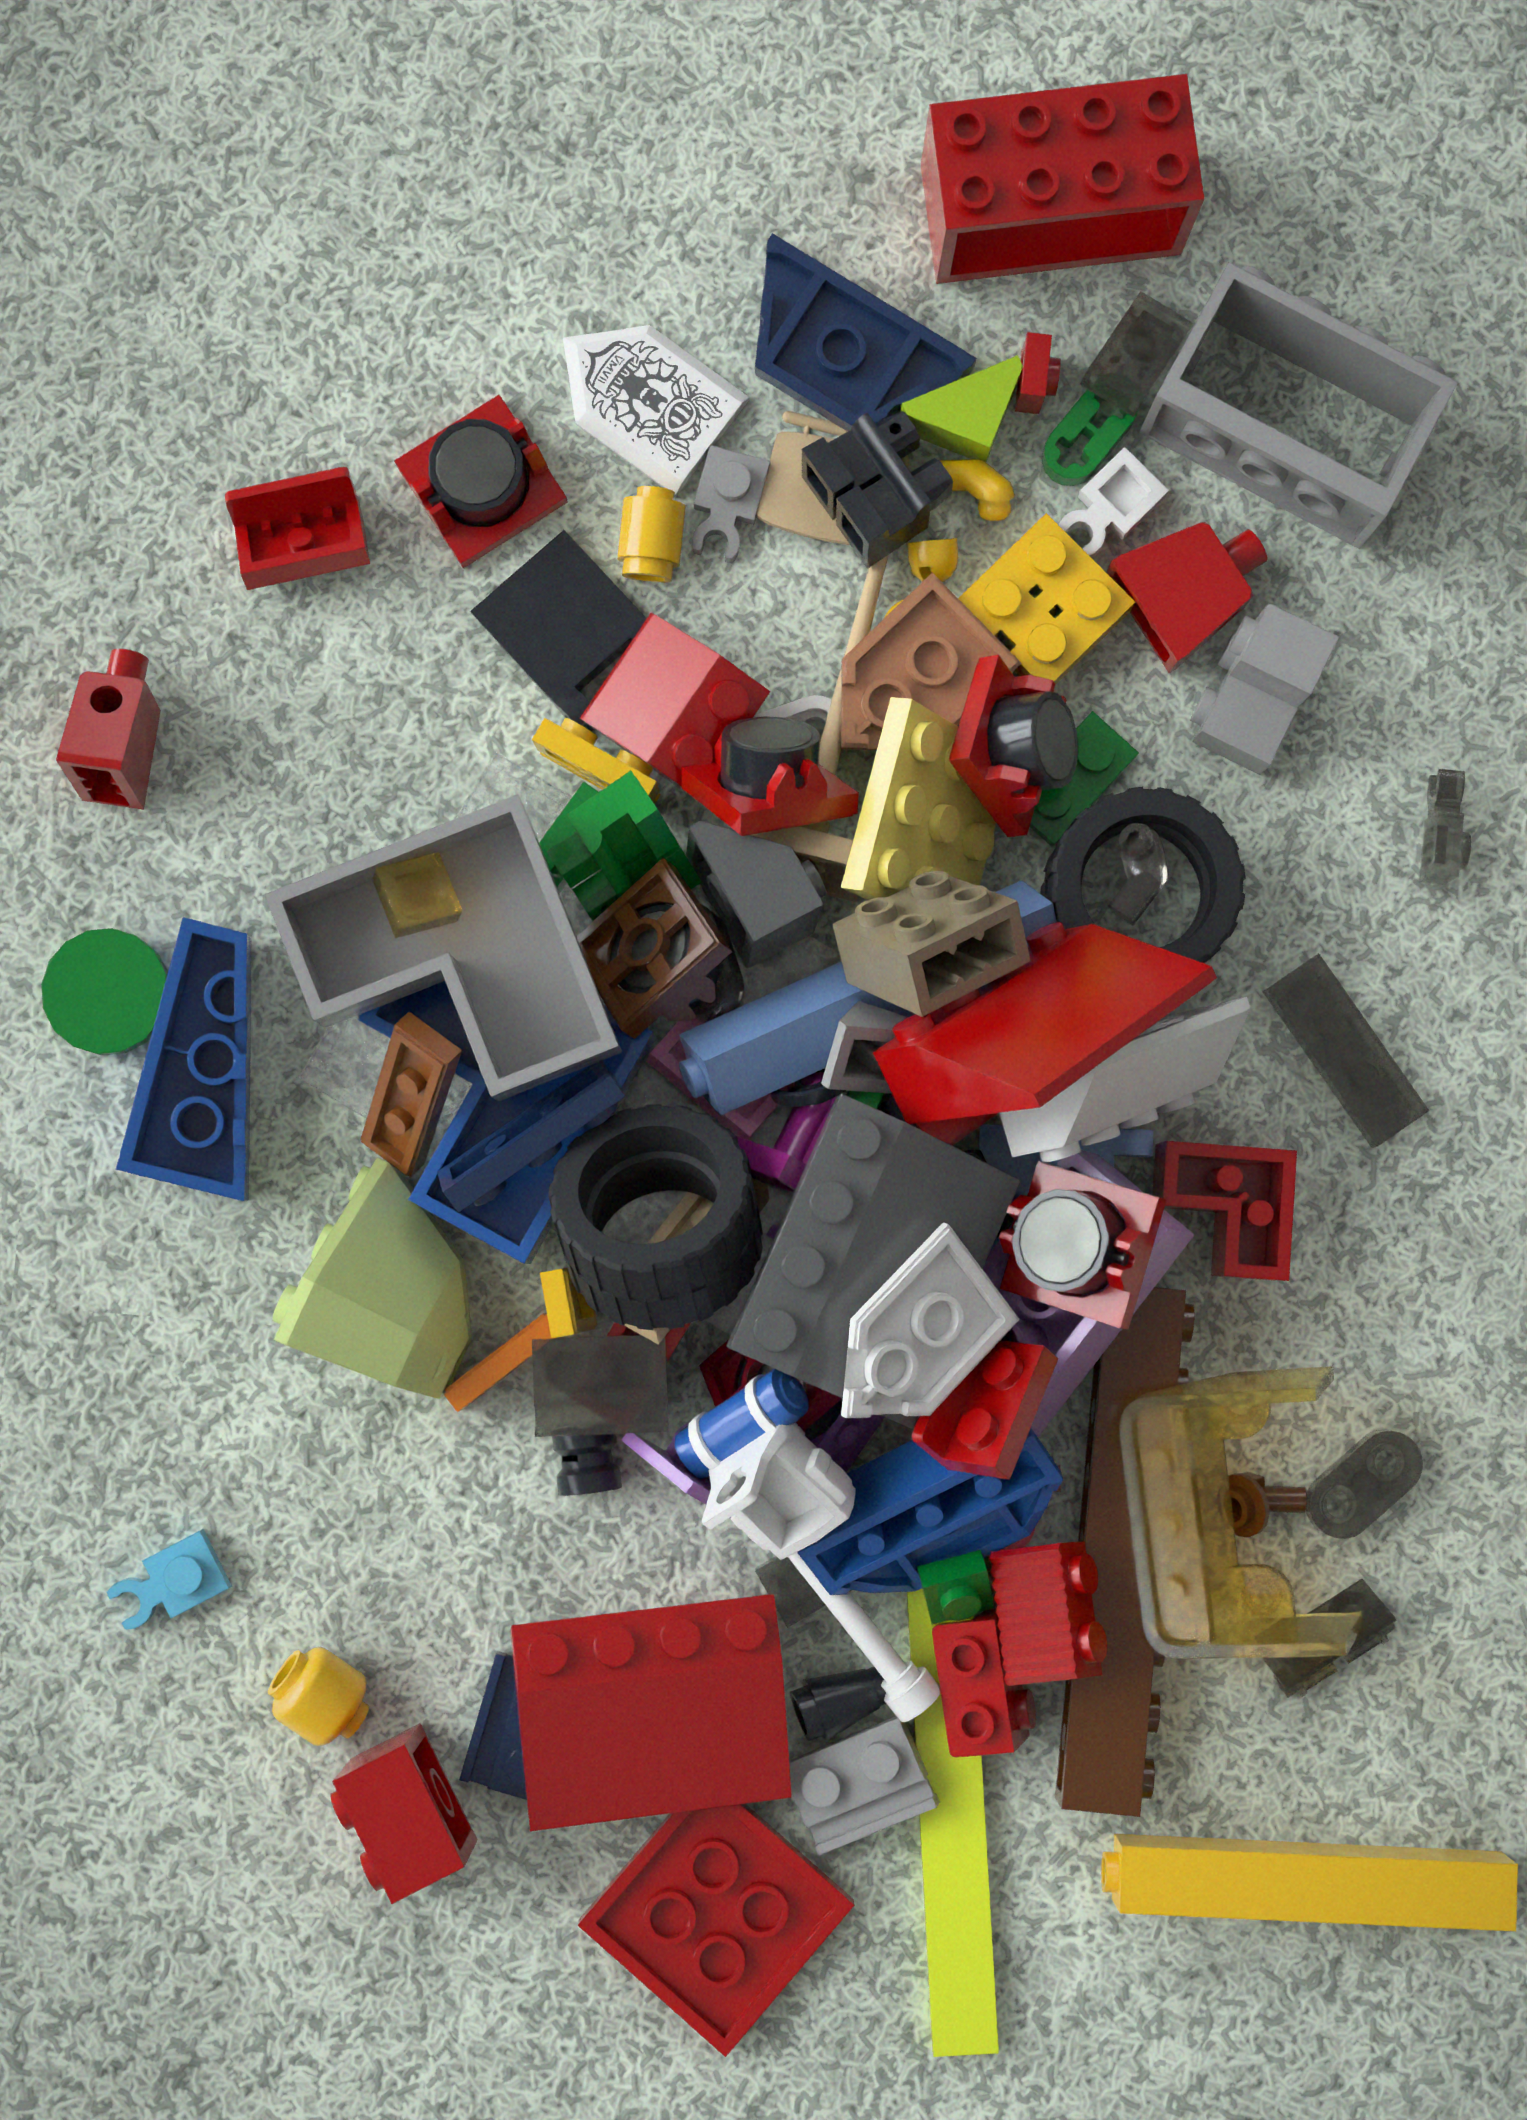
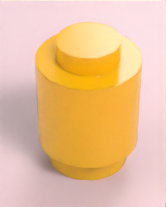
[617,486,686,583]

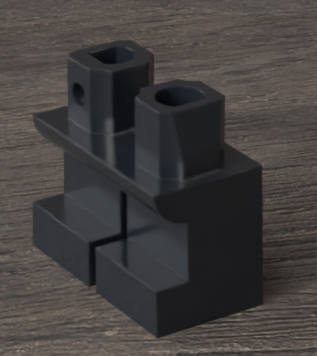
[802,411,953,569]

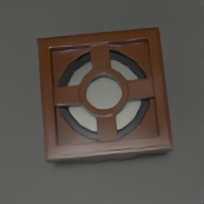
[576,857,732,1039]

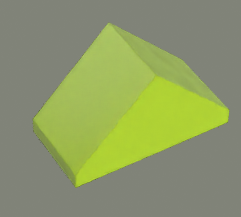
[900,355,1023,462]

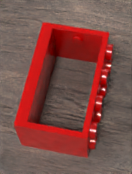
[921,74,1204,284]

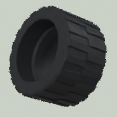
[1040,786,1246,963]
[549,1104,763,1330]

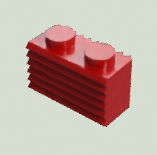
[989,1541,1107,1686]

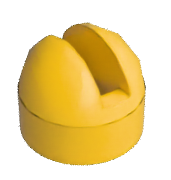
[907,538,958,583]

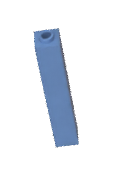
[679,880,1057,1116]

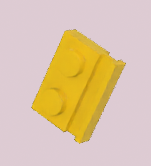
[532,718,661,804]

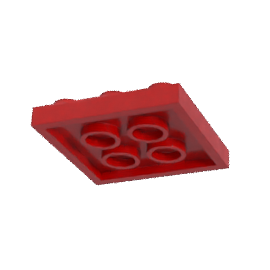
[578,1804,855,2057]

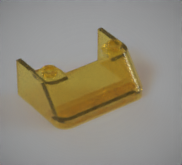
[1119,1366,1363,1659]

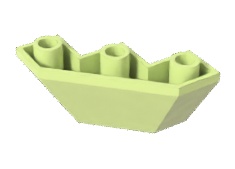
[272,1158,472,1399]

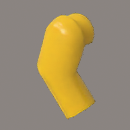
[929,459,1015,521]

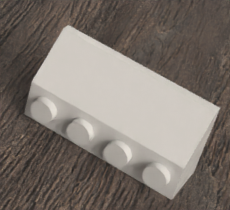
[999,997,1250,1163]

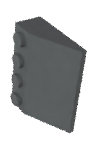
[726,1094,1020,1429]

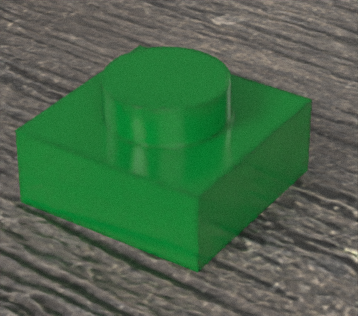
[917,1550,994,1625]

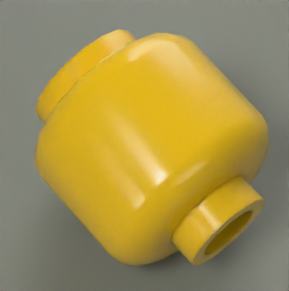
[268,1647,369,1746]

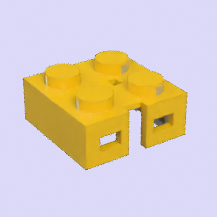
[958,513,1135,685]

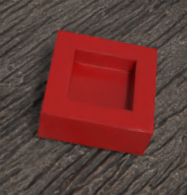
[1014,332,1061,414]

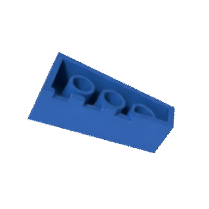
[116,917,252,1201]

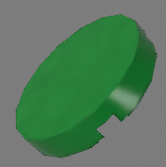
[41,928,168,1055]

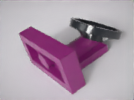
[735,1069,846,1195]

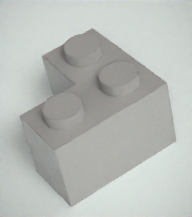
[1190,603,1339,775]

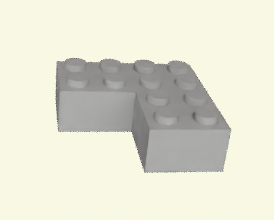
[264,794,622,1102]

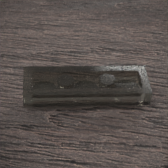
[1262,953,1429,1148]

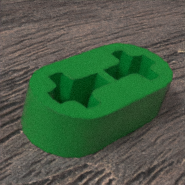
[1042,376,1139,486]

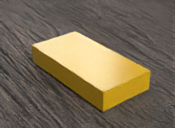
[540,1268,598,1338]

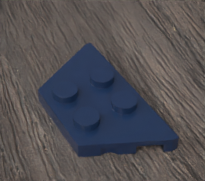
[755,233,977,432]

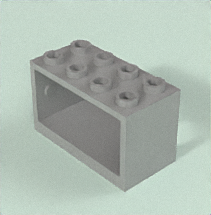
[1139,262,1458,549]

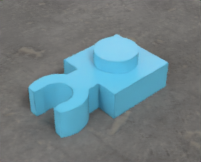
[107,1529,232,1630]

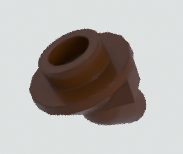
[1214,1472,1307,1538]

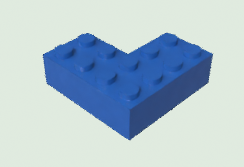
[358,981,656,1264]

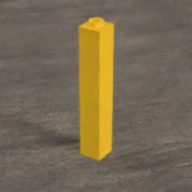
[1101,1834,1518,1932]

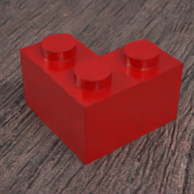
[1152,1141,1297,1281]

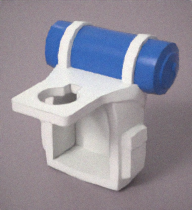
[675,1368,856,1560]

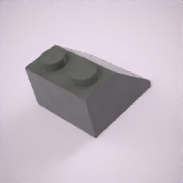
[686,821,826,969]

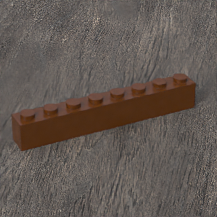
[1055,1287,1195,1817]

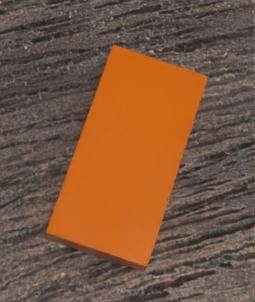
[444,1313,555,1412]

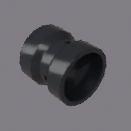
[551,1422,622,1496]

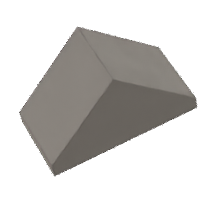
[821,1001,908,1093]

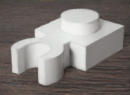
[1059,447,1169,559]

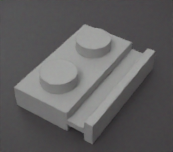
[789,1716,940,1856]

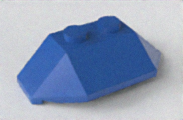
[797,1428,1063,1595]

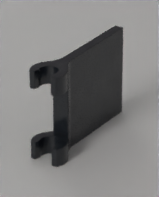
[470,530,647,731]

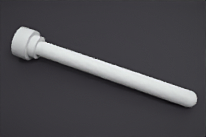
[788,1552,941,1722]

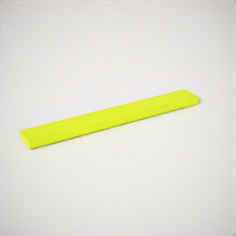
[906,1588,999,2057]

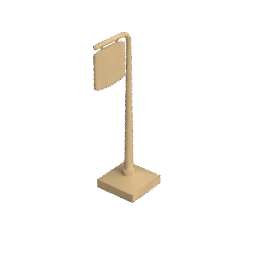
[752,411,909,902]

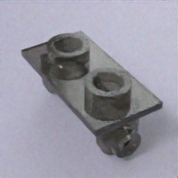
[1254,1579,1397,1698]

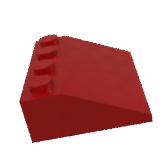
[873,922,1217,1124]
[510,1594,792,1832]

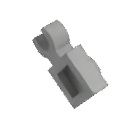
[692,445,770,564]

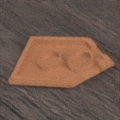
[841,573,1021,750]

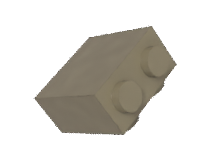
[832,871,1030,1017]

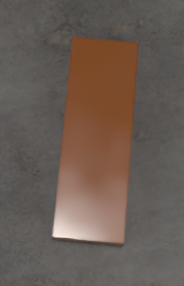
[360,1012,462,1178]

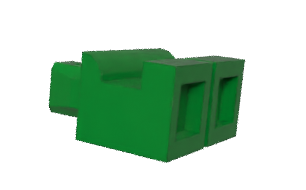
[547,770,702,921]

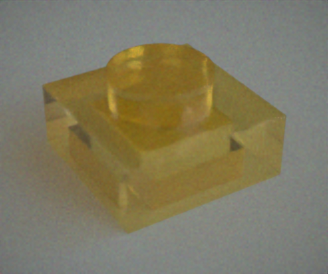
[372,852,463,939]

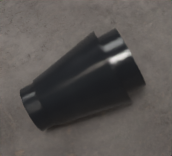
[790,1667,887,1742]

